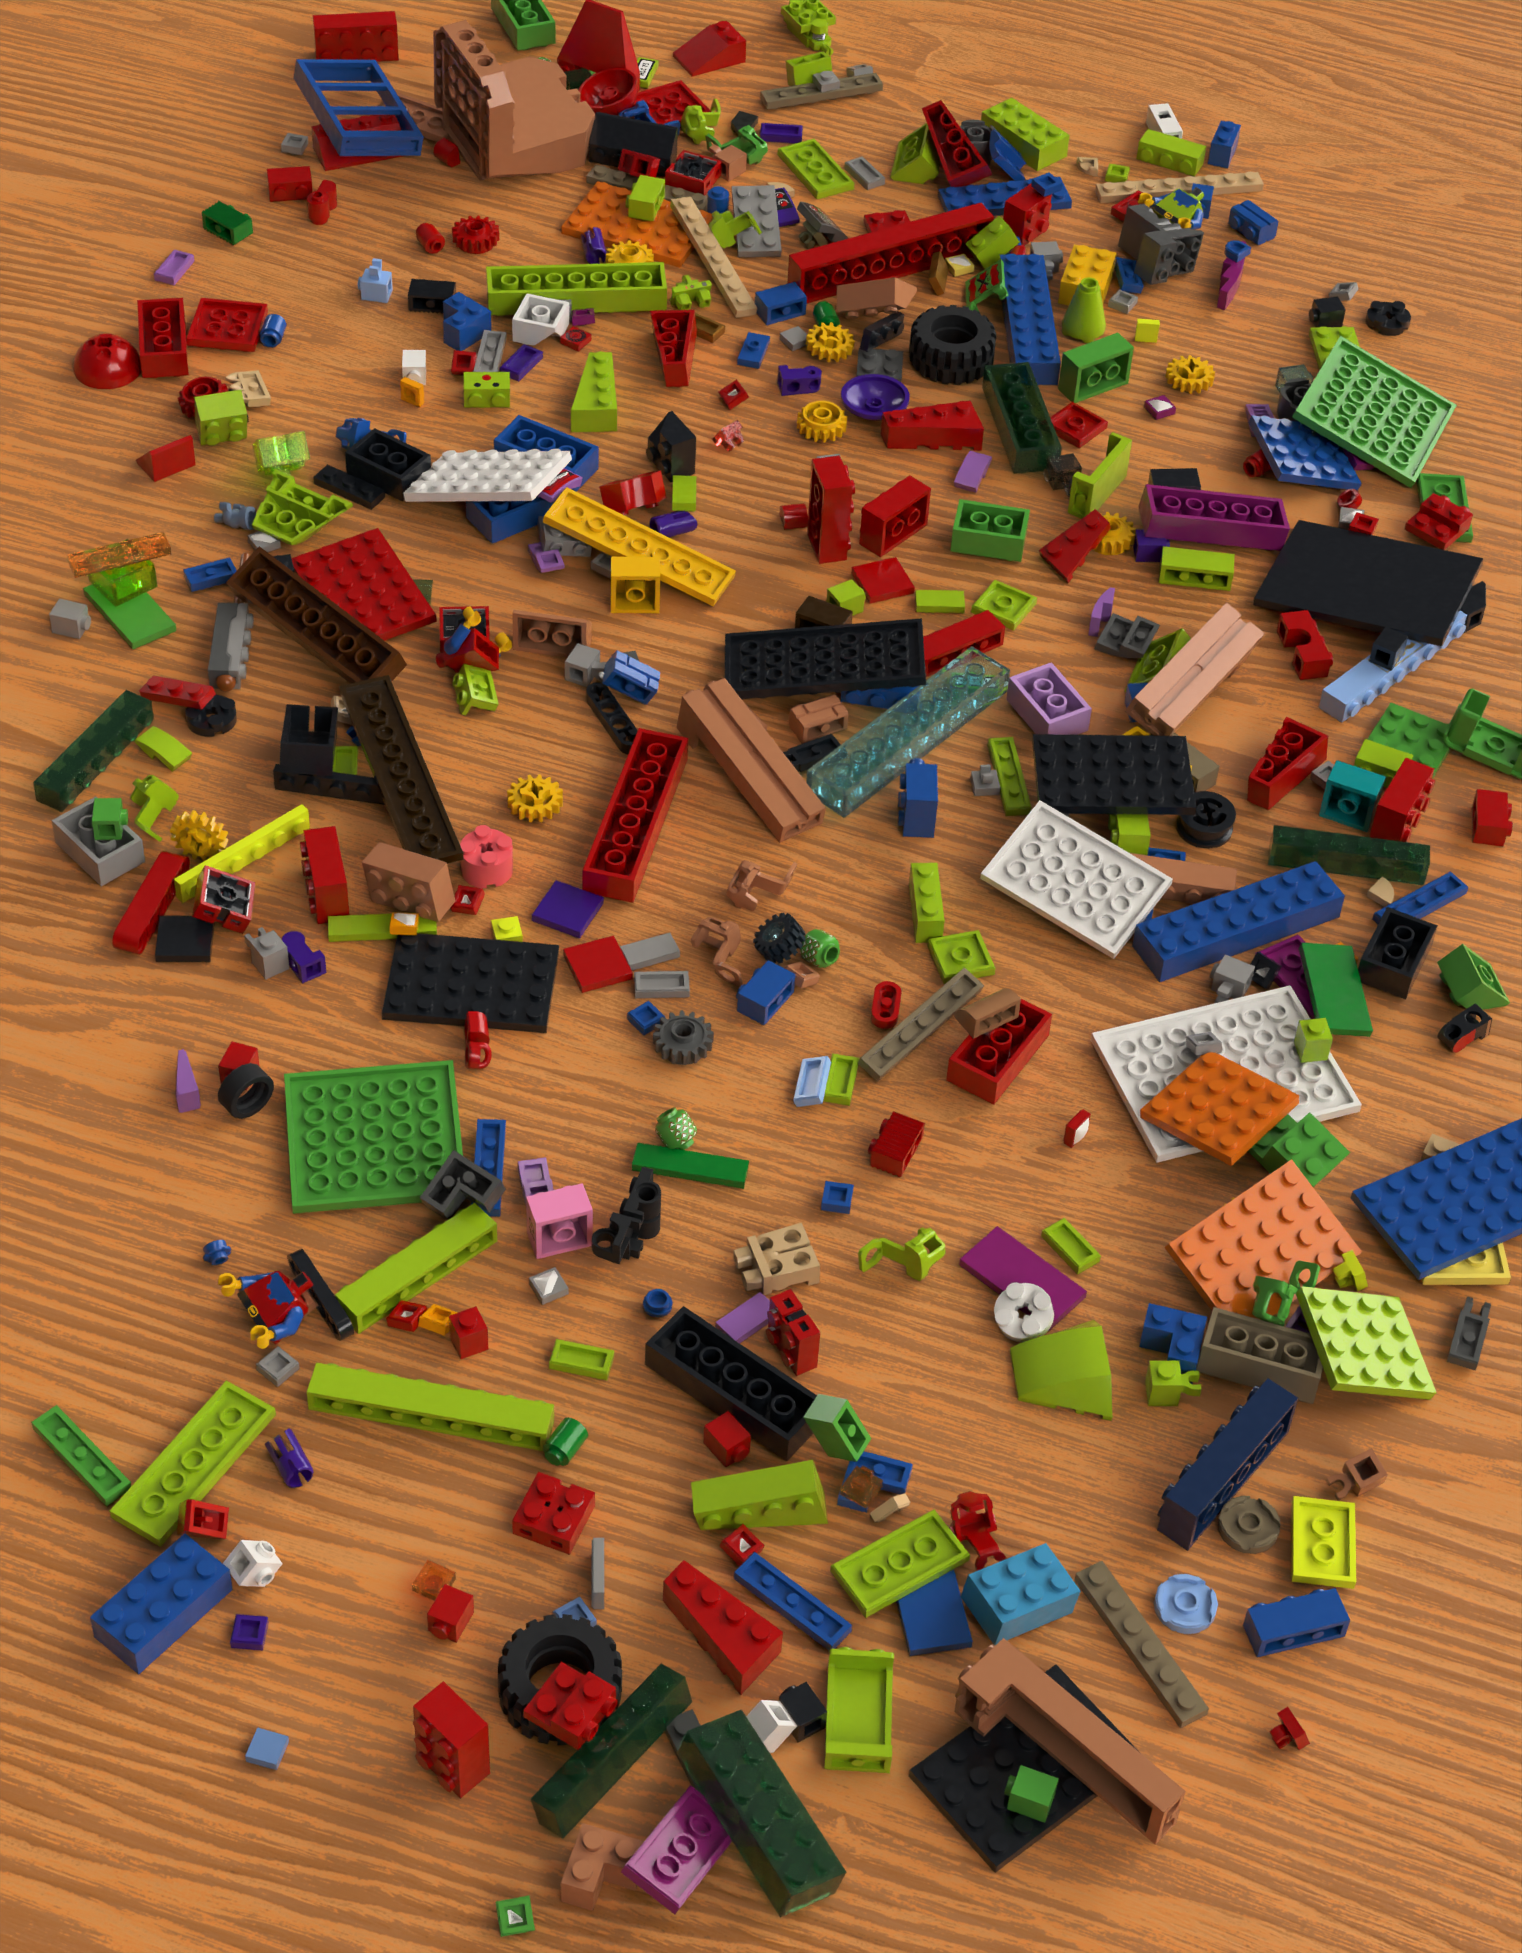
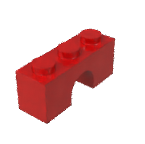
[1277,610,1333,680]

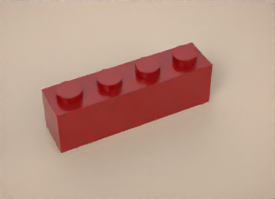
[923,610,1005,677]

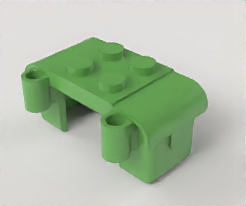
[1443,688,1522,780]

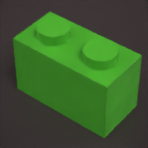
[803,1394,872,1462]

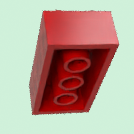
[313,11,399,62]
[137,298,189,378]
[807,455,855,564]
[946,999,1052,1105]

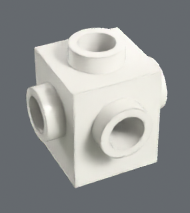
[223,1540,283,1587]

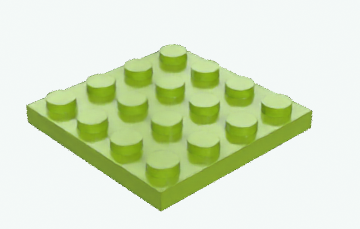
[1296,1286,1437,1400]

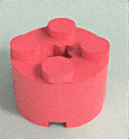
[460,825,513,888]

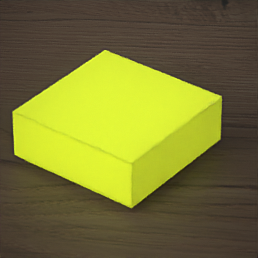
[1135,318,1160,343]

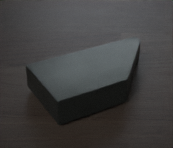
[731,111,758,136]

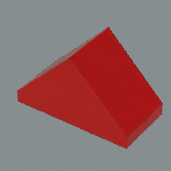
[177,1499,229,1539]

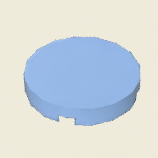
[1154,1574,1218,1634]

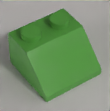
[1437,944,1510,1010]

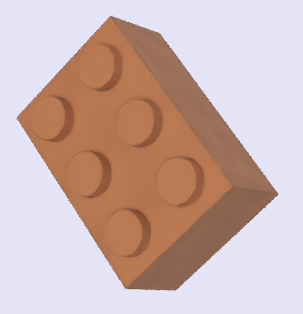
[362,842,455,922]

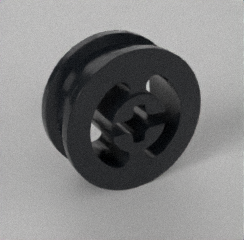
[1176,791,1236,849]

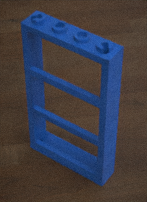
[294,59,424,156]

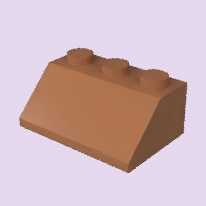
[837,277,917,319]
[513,610,592,658]

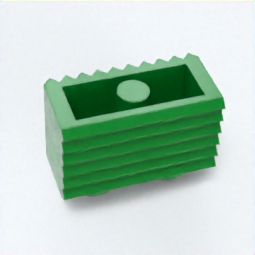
[202,200,253,245]

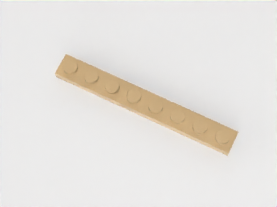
[1095,172,1264,203]
[670,197,757,318]

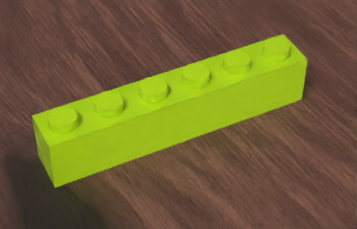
[335,1203,497,1334]

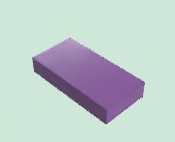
[154,250,195,285]
[715,1292,770,1343]

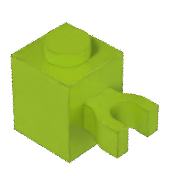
[1145,1361,1202,1406]

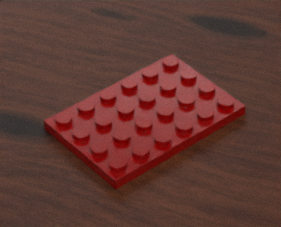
[291,528,437,641]

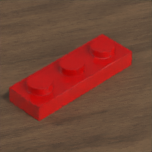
[139,676,216,710]

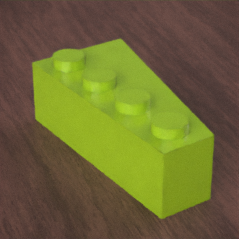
[571,351,617,432]
[691,1460,828,1530]

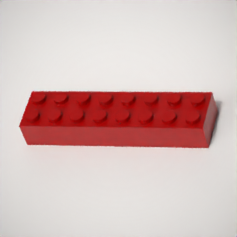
[582,728,688,903]

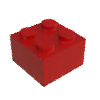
[1003,183,1052,245]

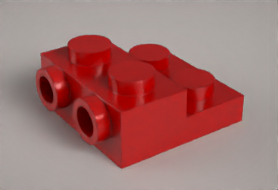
[1404,493,1473,550]
[523,1661,618,1750]

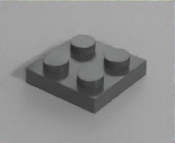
[856,348,904,382]

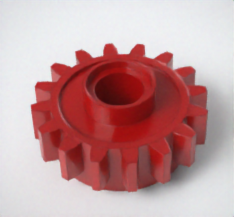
[452,215,500,254]
[178,376,228,418]

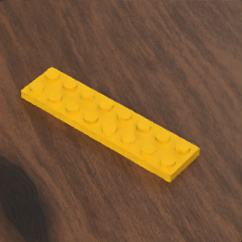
[543,487,736,606]

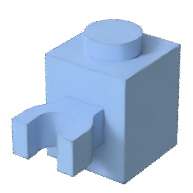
[358,258,393,303]

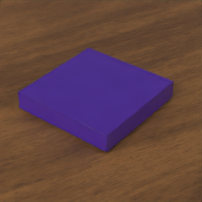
[532,880,604,938]

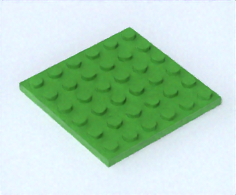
[1292,336,1457,488]
[284,1060,467,1214]

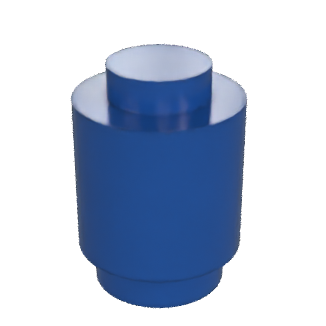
[707,186,729,214]
[260,314,287,348]

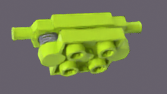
[781,0,836,56]

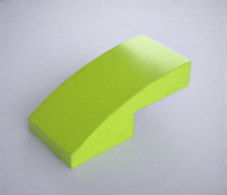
[134,726,192,772]

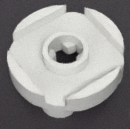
[994,1282,1054,1342]

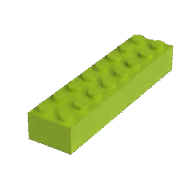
[486,262,667,316]

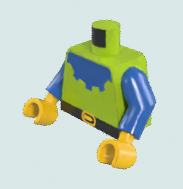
[1138,187,1204,230]

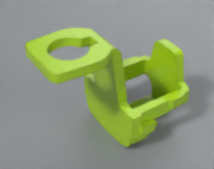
[681,99,721,144]
[708,210,762,248]
[130,775,179,842]
[858,1228,946,1281]

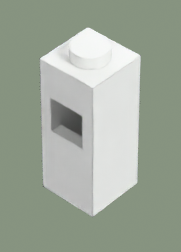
[1146,103,1183,139]

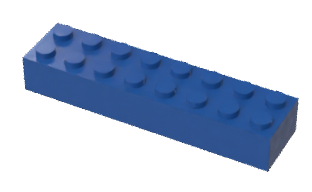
[1000,254,1061,385]
[1132,861,1345,982]

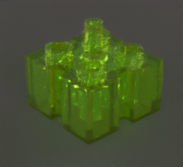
[252,431,310,475]

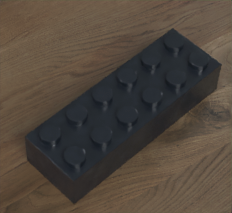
[645,1306,817,1461]

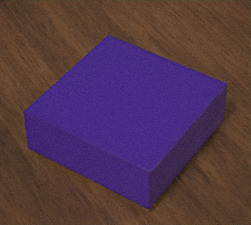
[230,1614,269,1651]

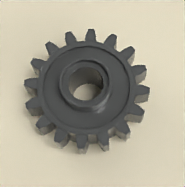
[653,1010,714,1065]

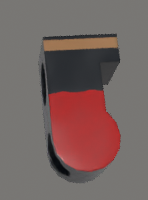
[1438,1003,1492,1053]

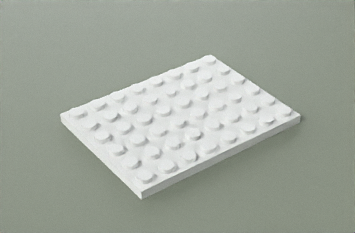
[1091,985,1362,1163]

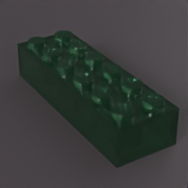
[982,362,1062,474]
[677,1709,847,1918]

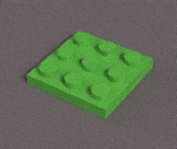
[1367,703,1451,779]

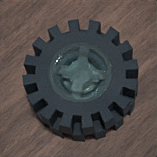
[753,913,806,964]

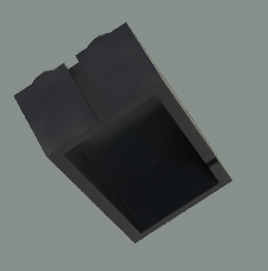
[279,704,338,778]

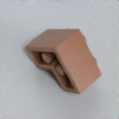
[561,1823,644,1911]

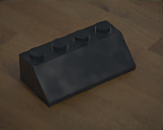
[589,112,678,177]

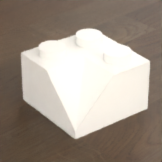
[512,294,569,346]

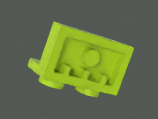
[452,664,499,716]

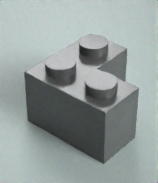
[420,1150,506,1220]

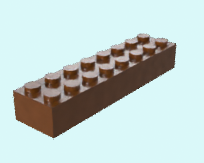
[226,546,407,684]

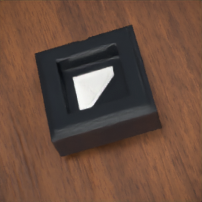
[1250,952,1282,989]

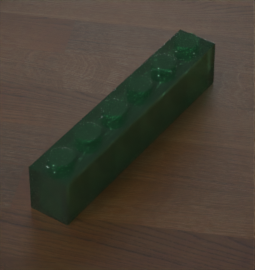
[33,690,154,812]
[1268,825,1430,885]
[531,1664,692,1838]

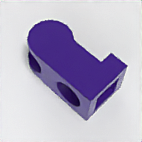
[777,365,822,396]
[282,931,327,984]

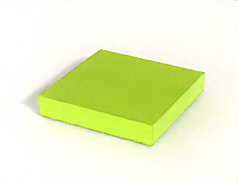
[971,580,1037,631]
[927,930,996,984]

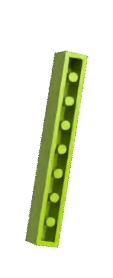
[307,1362,554,1451]

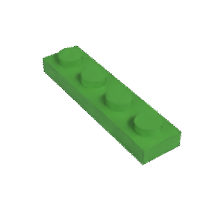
[31,1405,131,1507]

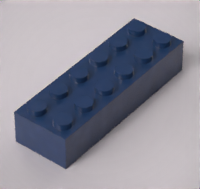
[1157,1378,1298,1551]

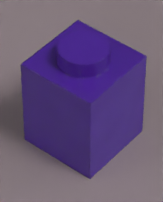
[1133,530,1170,562]

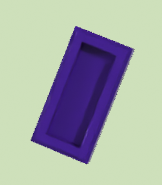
[760,123,803,143]
[500,344,543,382]

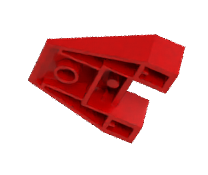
[557,0,640,91]

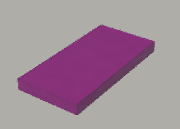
[1255,934,1315,1019]
[959,1226,1087,1331]
[621,1785,743,1914]

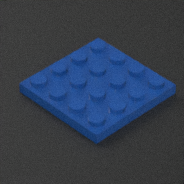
[1248,415,1362,491]

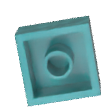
[1319,760,1386,832]

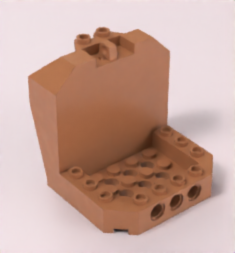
[433,20,595,181]

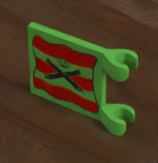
[965,259,1008,311]

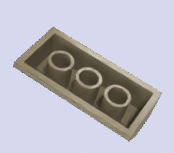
[1196,1307,1323,1404]

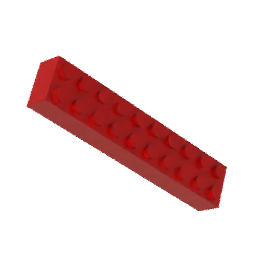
[787,203,994,303]

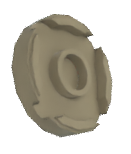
[1218,1496,1280,1554]

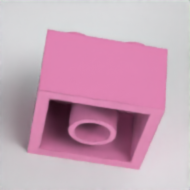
[526,1183,593,1259]

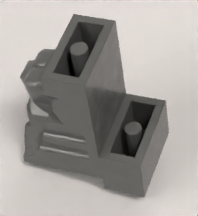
[1118,204,1204,285]

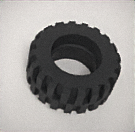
[909,305,996,385]
[498,1614,622,1745]

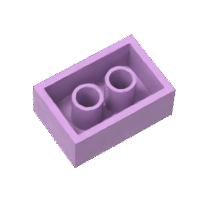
[1006,662,1092,735]

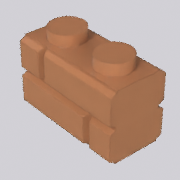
[789,694,849,743]

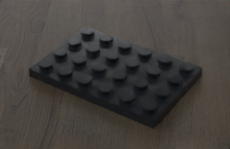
[1032,734,1196,815]
[382,933,559,1033]
[909,1664,1138,1873]

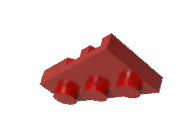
[1039,509,1111,583]

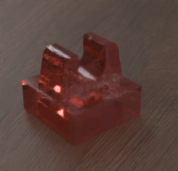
[712,420,744,451]

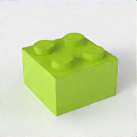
[194,390,247,445]

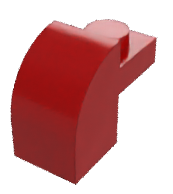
[618,149,660,178]

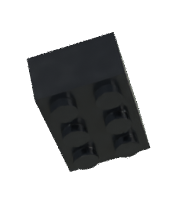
[345,428,431,502]
[1358,907,1438,999]

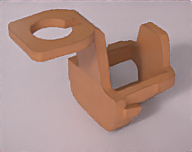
[726,860,797,911]
[691,917,743,987]

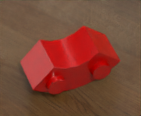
[599,470,667,515]

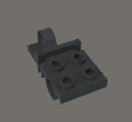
[592,1167,661,1264]

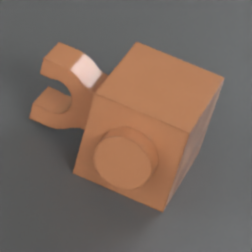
[709,144,747,182]
[1326,1448,1388,1501]

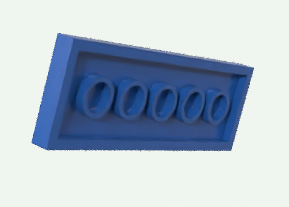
[938,177,1072,216]

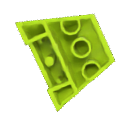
[252,469,353,545]
[1010,1320,1112,1421]

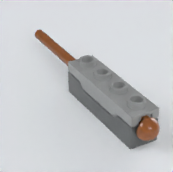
[208,553,254,692]

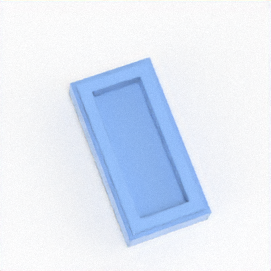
[793,1056,831,1107]

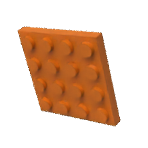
[1140,1052,1299,1166]

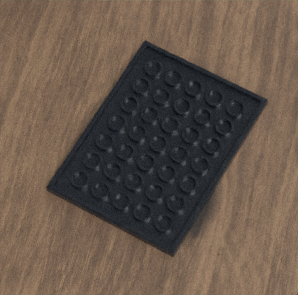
[1253,520,1483,646]

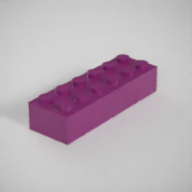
[1138,484,1290,551]

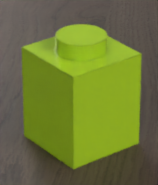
[826,579,866,616]
[1294,1018,1333,1063]

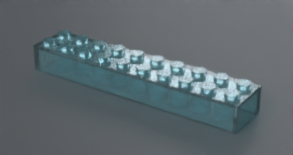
[806,646,1010,818]

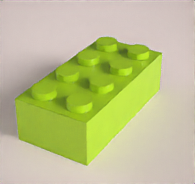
[981,98,1070,171]

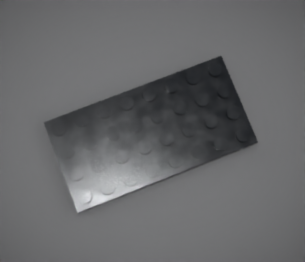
[725,618,926,699]

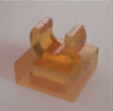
[840,1465,883,1509]

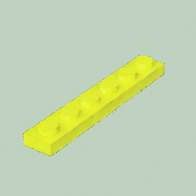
[174,804,310,903]

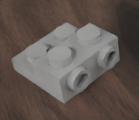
[537,516,592,557]

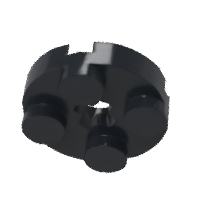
[1366,301,1411,336]
[185,695,237,737]

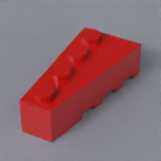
[922,100,993,187]
[650,310,697,387]
[881,400,984,451]
[1247,717,1329,810]
[663,1560,783,1695]

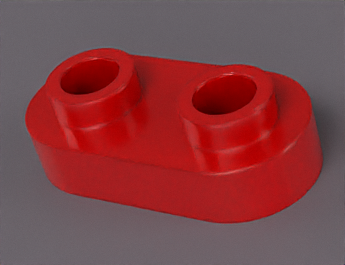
[871,981,902,1029]

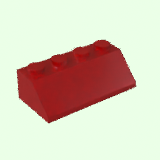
[311,115,403,171]

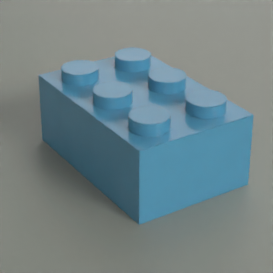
[961,1543,1081,1646]

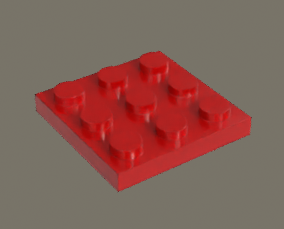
[632,80,712,128]
[187,298,268,352]

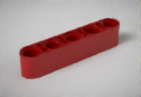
[112,851,190,955]

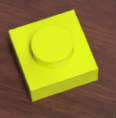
[491,916,523,942]

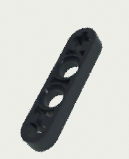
[586,682,638,754]
[287,1249,354,1341]

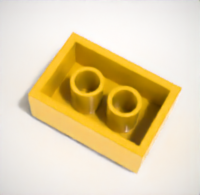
[1058,244,1117,305]

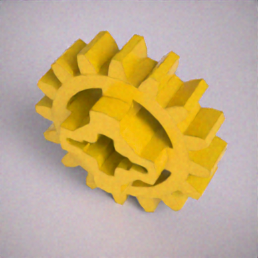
[805,322,855,362]
[1165,355,1215,394]
[507,774,563,822]
[170,810,229,861]

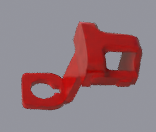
[949,1491,1006,1571]

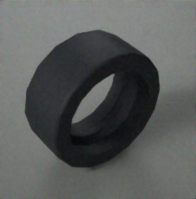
[218,1063,274,1119]

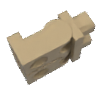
[733,1222,820,1295]

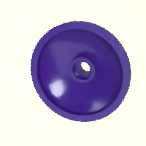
[841,374,910,421]

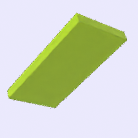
[777,139,855,199]
[830,1509,970,1618]

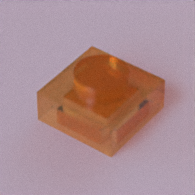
[412,1560,456,1601]

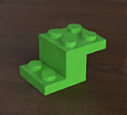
[1248,1112,1351,1188]

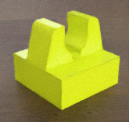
[1333,1250,1368,1291]

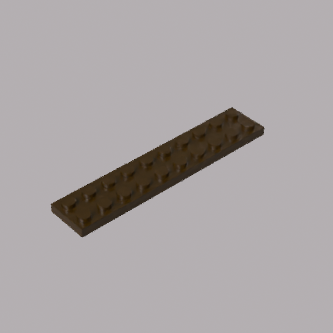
[339,675,463,864]

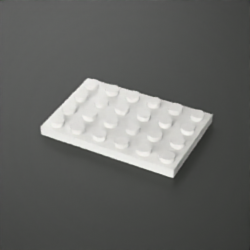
[403,449,572,502]
[980,800,1173,959]

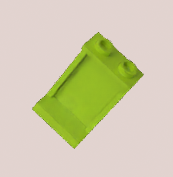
[1068,432,1132,519]
[824,1647,894,1773]

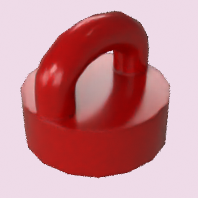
[465,1041,492,1069]

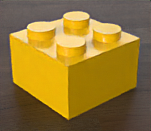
[611,557,660,614]

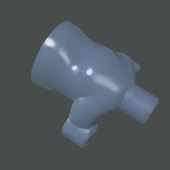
[214,502,256,530]

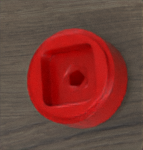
[1337,489,1362,509]

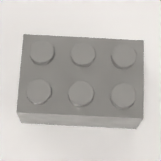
[52,796,145,886]

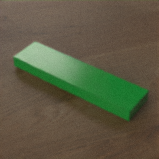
[632,1143,749,1189]

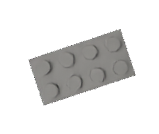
[731,185,782,257]

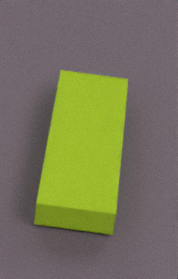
[672,475,697,512]

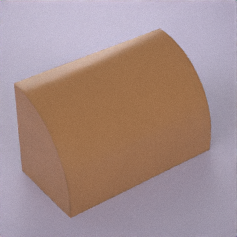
[954,988,1021,1039]

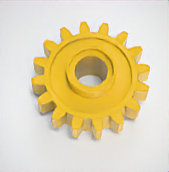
[606,240,654,263]
[797,401,847,443]
[1093,512,1136,556]

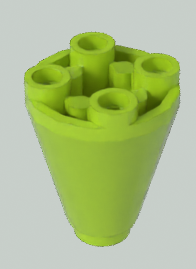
[1062,277,1106,344]

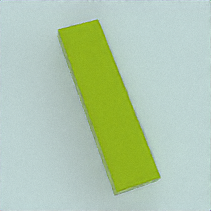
[987,737,1032,816]
[328,914,437,942]

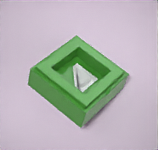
[495,1895,535,1937]

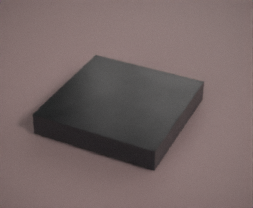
[155,916,215,962]

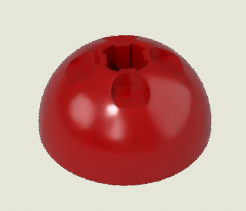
[578,68,638,116]
[73,334,142,389]

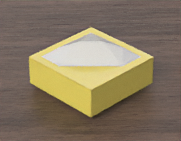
[945,254,974,277]

